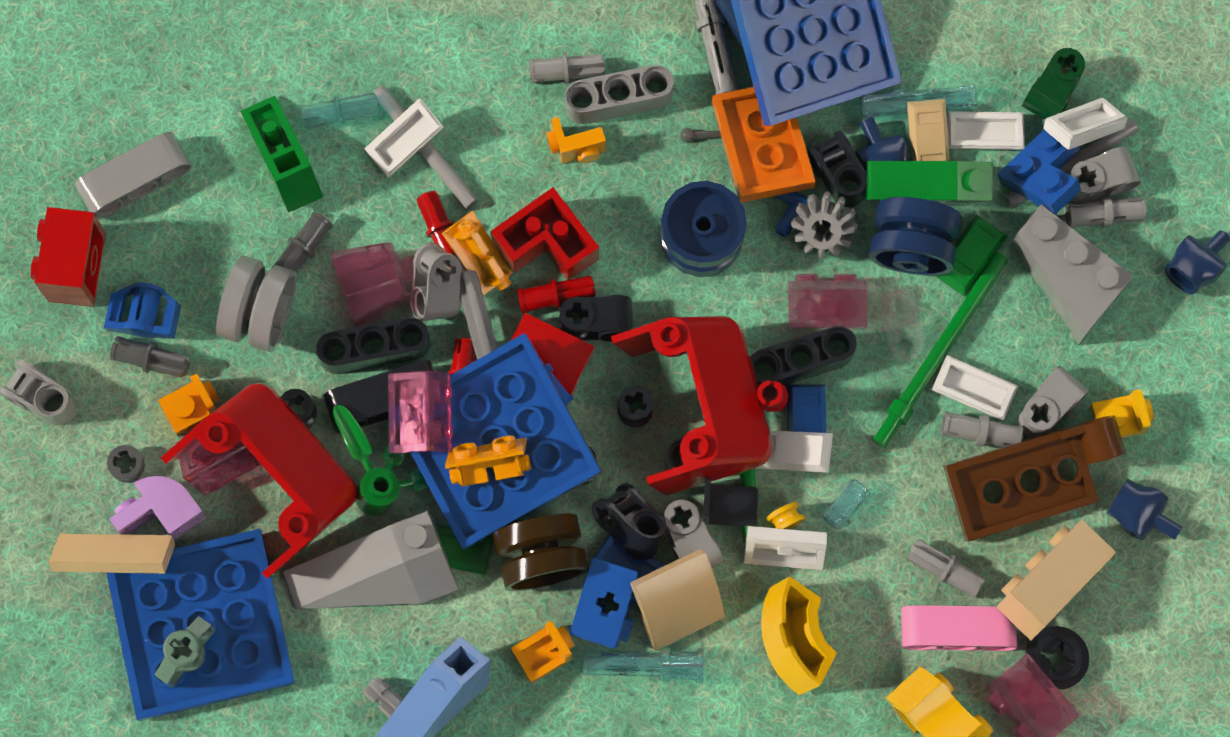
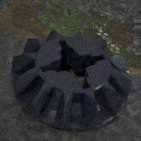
[1025,626,1089,690]

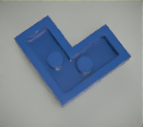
[997,130,1081,215]

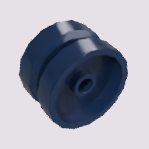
[660,181,747,277]
[869,197,962,276]

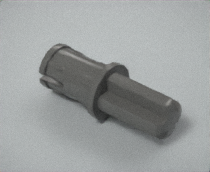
[272,211,333,273]
[110,336,190,378]

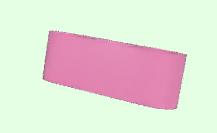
[901,605,1017,651]

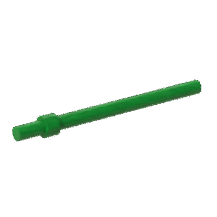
[872,252,1009,448]

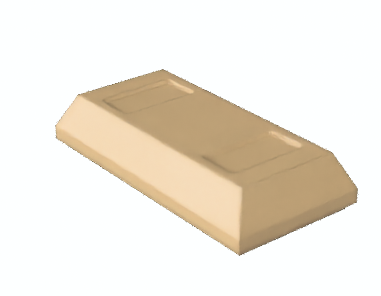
[907,99,950,161]

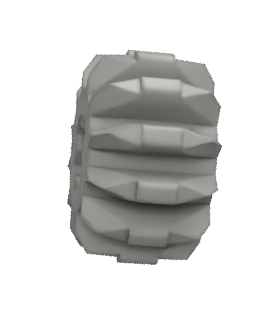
[791,191,858,259]

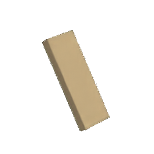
[48,533,175,574]

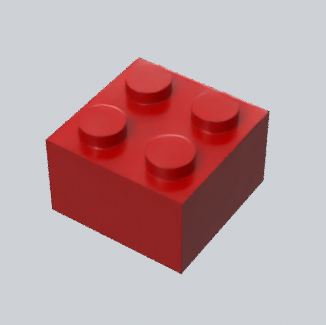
[30,207,106,307]

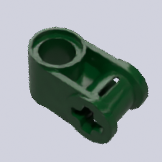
[1021,48,1085,120]

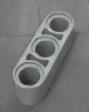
[565,65,674,124]
[75,132,192,219]

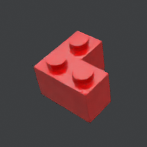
[490,187,599,280]

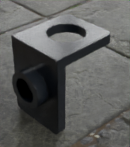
[703,477,758,527]

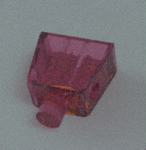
[330,242,424,327]

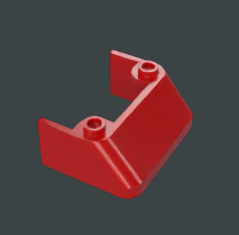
[611,316,773,496]
[161,383,357,579]

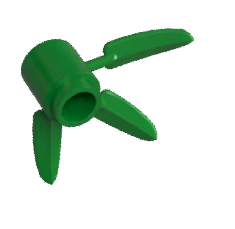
[333,405,430,515]

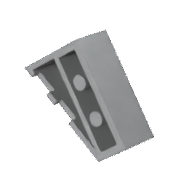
[1011,204,1133,345]

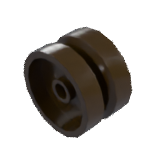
[493,513,589,591]

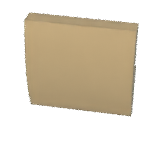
[630,549,725,651]

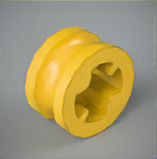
[766,501,806,530]

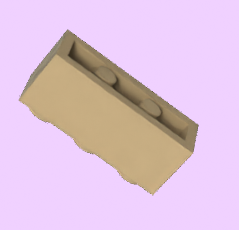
[996,519,1116,640]

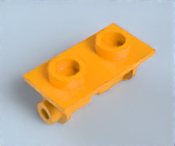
[442,211,512,295]
[445,435,531,487]

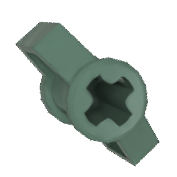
[155,616,216,688]

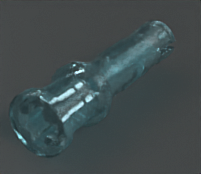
[583,647,704,684]

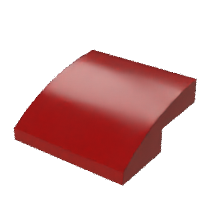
[511,313,595,406]

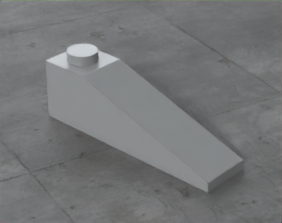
[283,511,459,609]

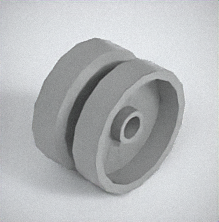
[216,255,297,353]

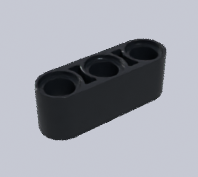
[316,318,430,374]
[750,326,857,388]
[323,360,438,434]

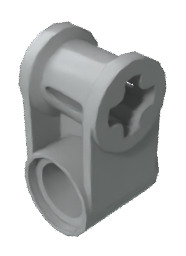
[1069,146,1141,203]
[410,242,462,321]
[0,359,76,425]
[1018,365,1089,439]
[663,499,724,568]

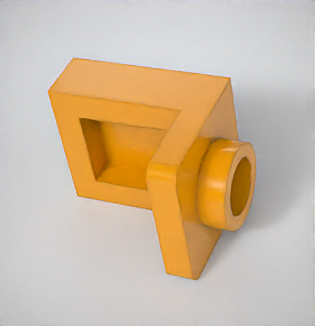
[546,117,606,164]
[511,621,575,684]

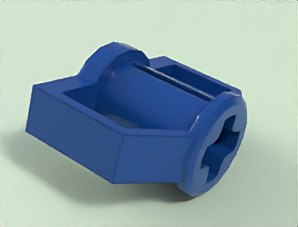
[104,282,181,339]

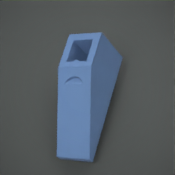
[377,636,490,737]

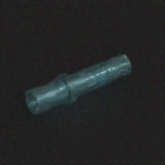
[860,84,977,119]

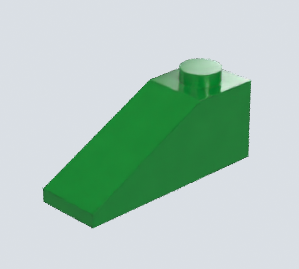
[240,96,324,213]
[867,161,993,203]

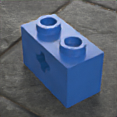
[569,557,642,649]

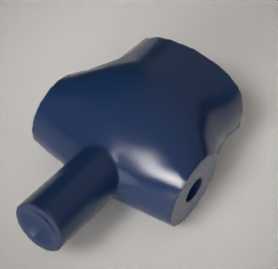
[855,117,909,173]
[1165,230,1230,295]
[1106,479,1183,540]

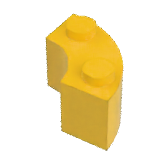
[761,576,837,696]
[886,666,994,737]

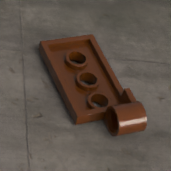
[943,415,1126,542]

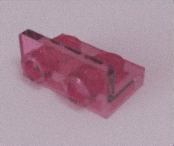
[786,274,867,329]
[388,371,453,454]
[175,441,261,495]
[985,653,1080,737]

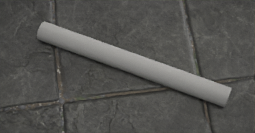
[373,85,478,210]
[1004,118,1138,209]

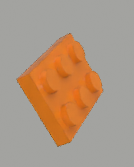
[712,87,816,203]

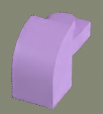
[110,476,206,540]

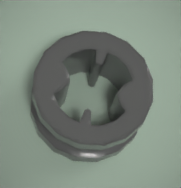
[107,445,145,483]

